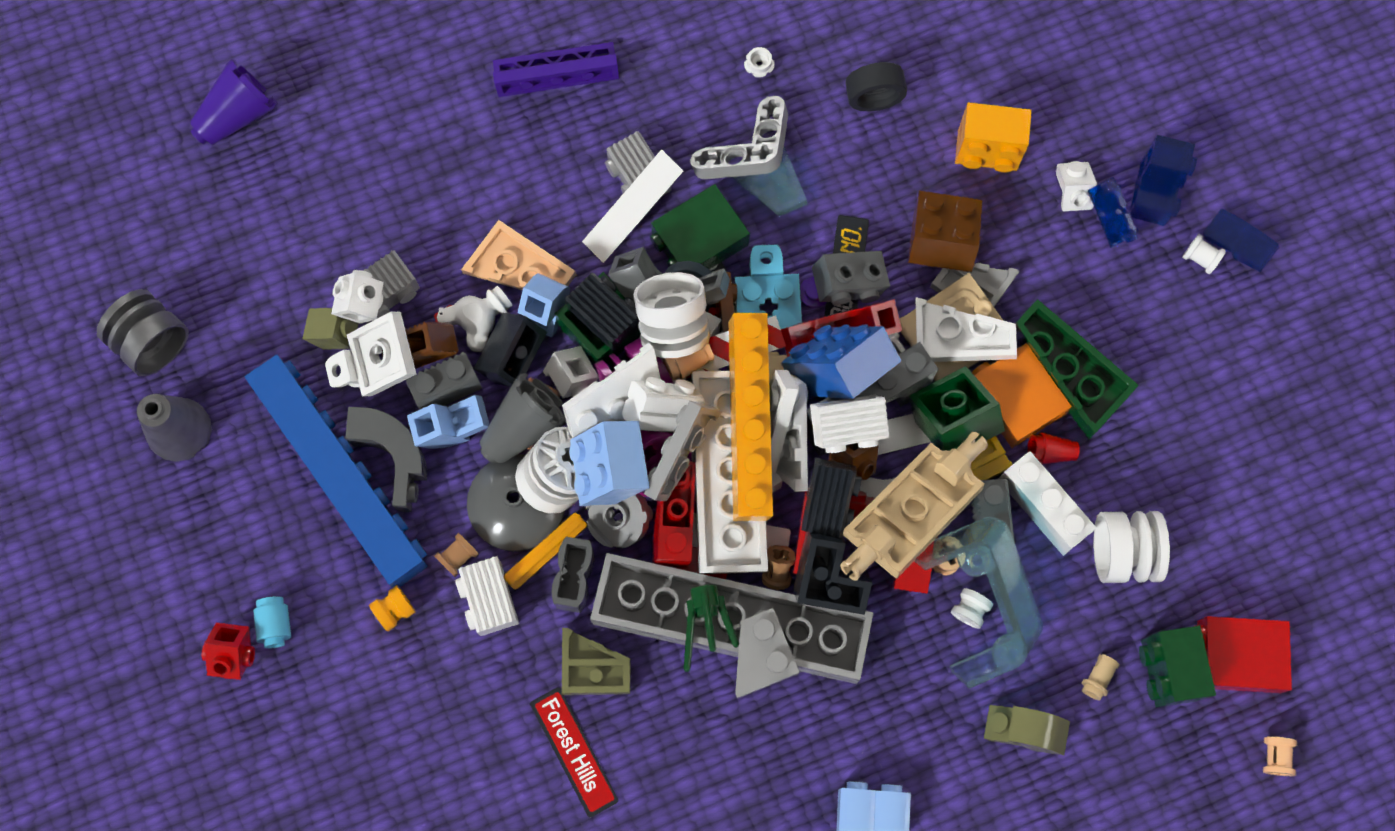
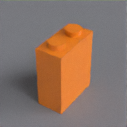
[972,343,1072,448]

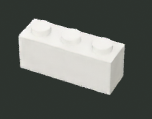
[999,451,1097,556]

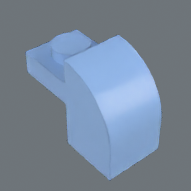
[518,273,570,337]
[407,395,489,449]

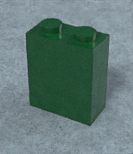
[649,184,750,269]

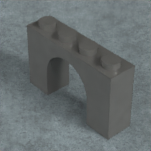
[807,342,938,457]

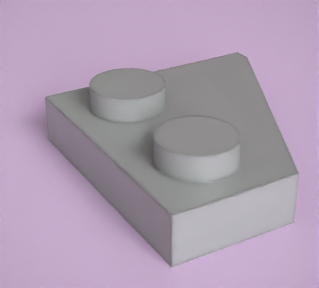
[930,263,1019,314]
[735,608,800,699]

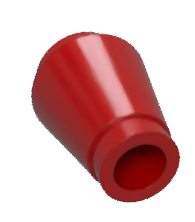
[1027,432,1080,464]

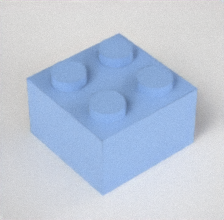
[569,421,649,506]

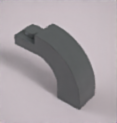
[609,247,730,304]
[345,407,427,512]

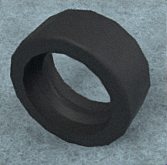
[845,62,907,112]

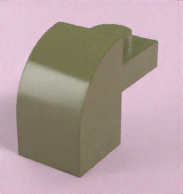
[984,705,1070,755]

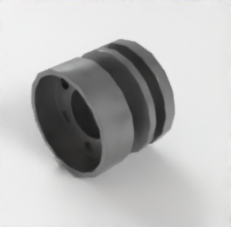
[97,289,189,376]

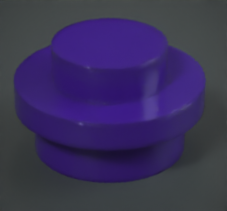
[800,277,827,308]

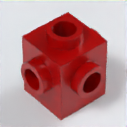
[201,622,255,680]

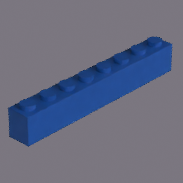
[244,355,428,588]

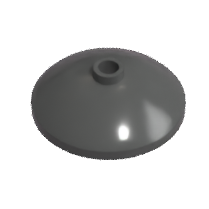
[467,454,565,552]

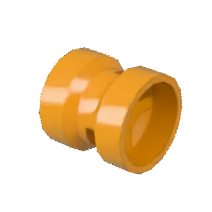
[369,585,416,632]

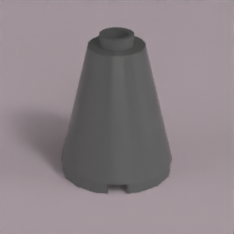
[480,373,566,463]

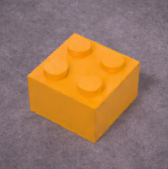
[955,102,1032,172]

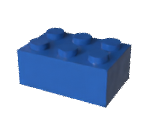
[781,324,901,399]

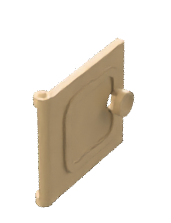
[899,273,1004,381]

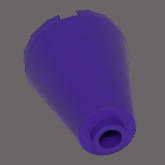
[190,59,278,145]

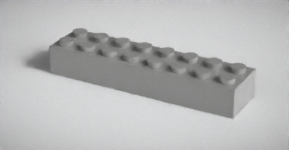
[590,553,874,684]

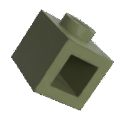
[302,308,359,350]

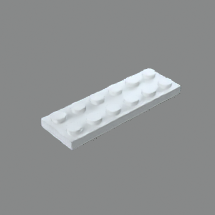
[691,371,768,574]

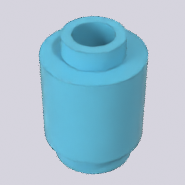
[253,597,291,648]

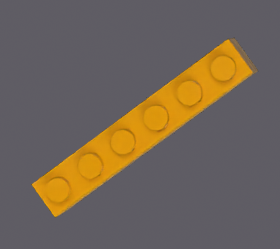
[728,313,773,521]

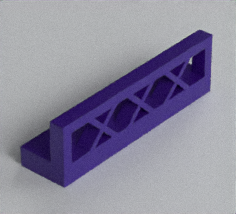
[492,42,619,97]

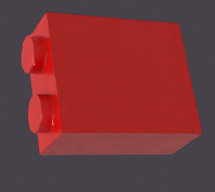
[1195,616,1292,693]

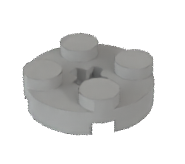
[586,494,653,548]

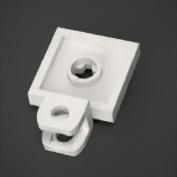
[325,311,416,396]

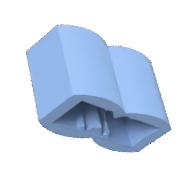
[836,782,911,831]

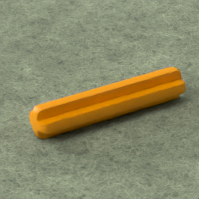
[504,513,587,590]

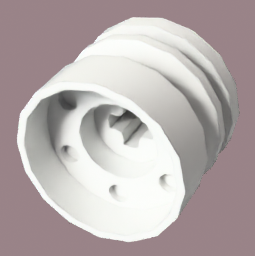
[633,272,710,358]
[515,427,579,514]
[1093,511,1170,583]

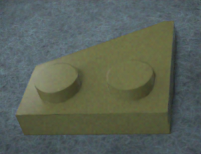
[562,628,631,695]

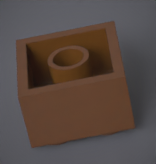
[908,190,982,272]

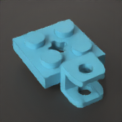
[735,245,802,329]

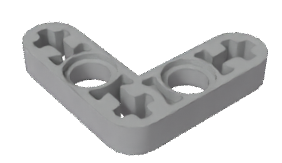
[690,96,788,179]

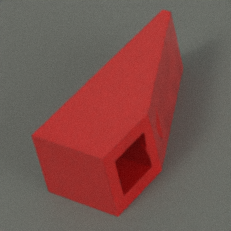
[652,461,696,569]

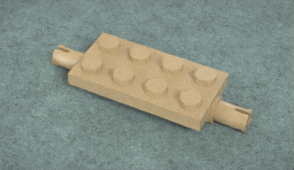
[840,432,988,581]

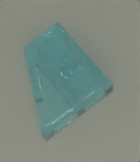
[732,147,808,216]

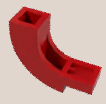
[781,299,902,357]

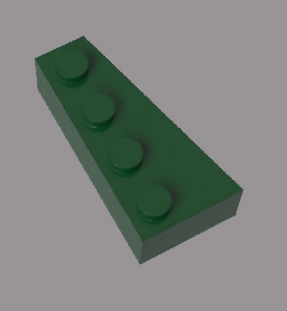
[1015,299,1139,440]

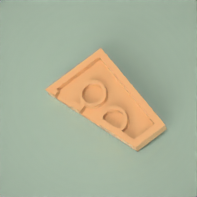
[461,220,577,290]

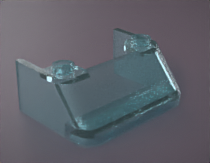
[914,517,1043,689]

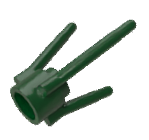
[684,585,739,672]

